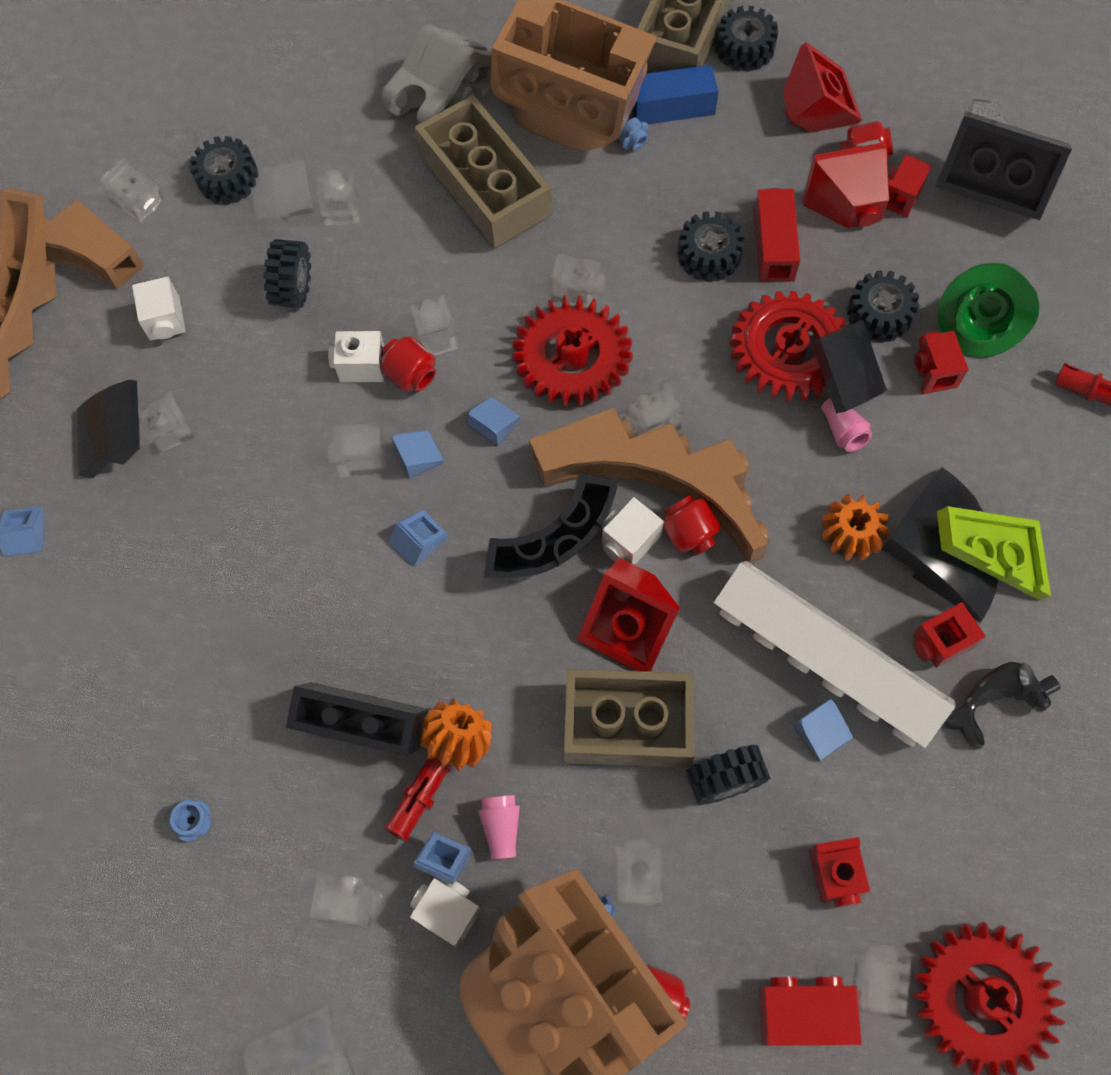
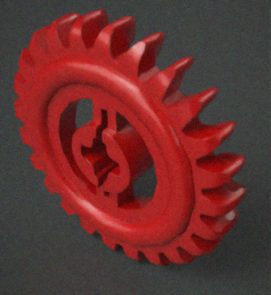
[729,291,846,402]
[512,295,633,406]
[912,922,1066,1075]

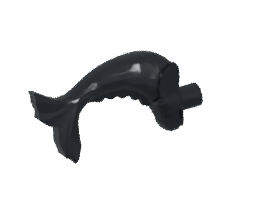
[945,662,1061,749]

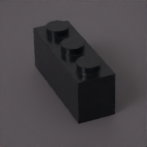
[286,682,428,756]

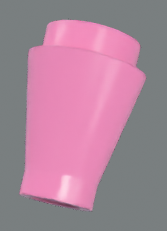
[821,398,872,452]
[478,795,520,860]

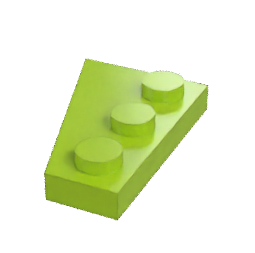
[937,506,1051,600]

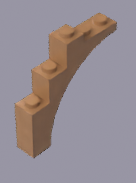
[0,187,56,398]
[44,199,144,289]
[529,407,769,563]

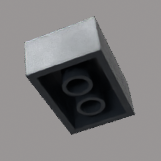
[936,111,1072,221]

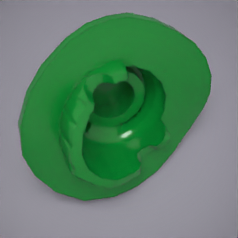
[937,263,1040,357]

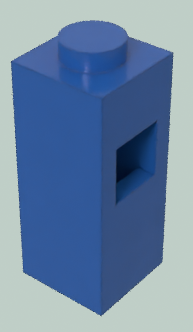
[631,65,719,124]

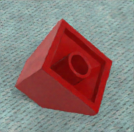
[782,42,862,133]
[802,142,889,228]
[577,557,680,672]

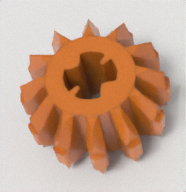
[821,493,890,561]
[420,698,492,771]

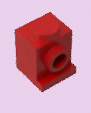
[886,155,932,218]
[914,331,969,395]
[913,602,986,668]
[809,837,871,908]

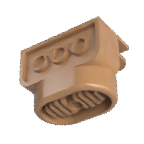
[491,0,657,150]
[459,868,688,1075]

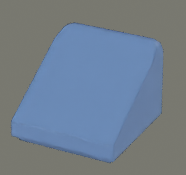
[467,397,521,445]
[391,430,444,478]
[0,506,44,556]
[389,510,449,566]
[794,699,853,761]
[413,831,471,885]

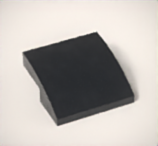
[811,320,887,414]
[77,379,140,478]

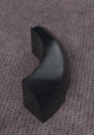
[483,474,618,580]

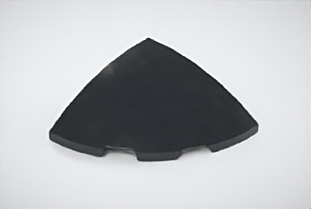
[882,467,998,622]

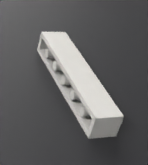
[714,561,955,748]

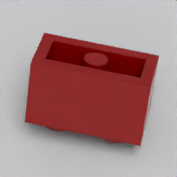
[759,977,862,1046]

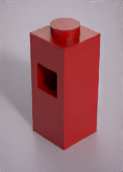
[753,188,800,282]

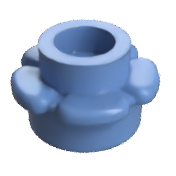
[618,117,649,151]
[169,799,212,842]

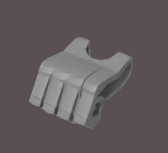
[381,25,492,124]

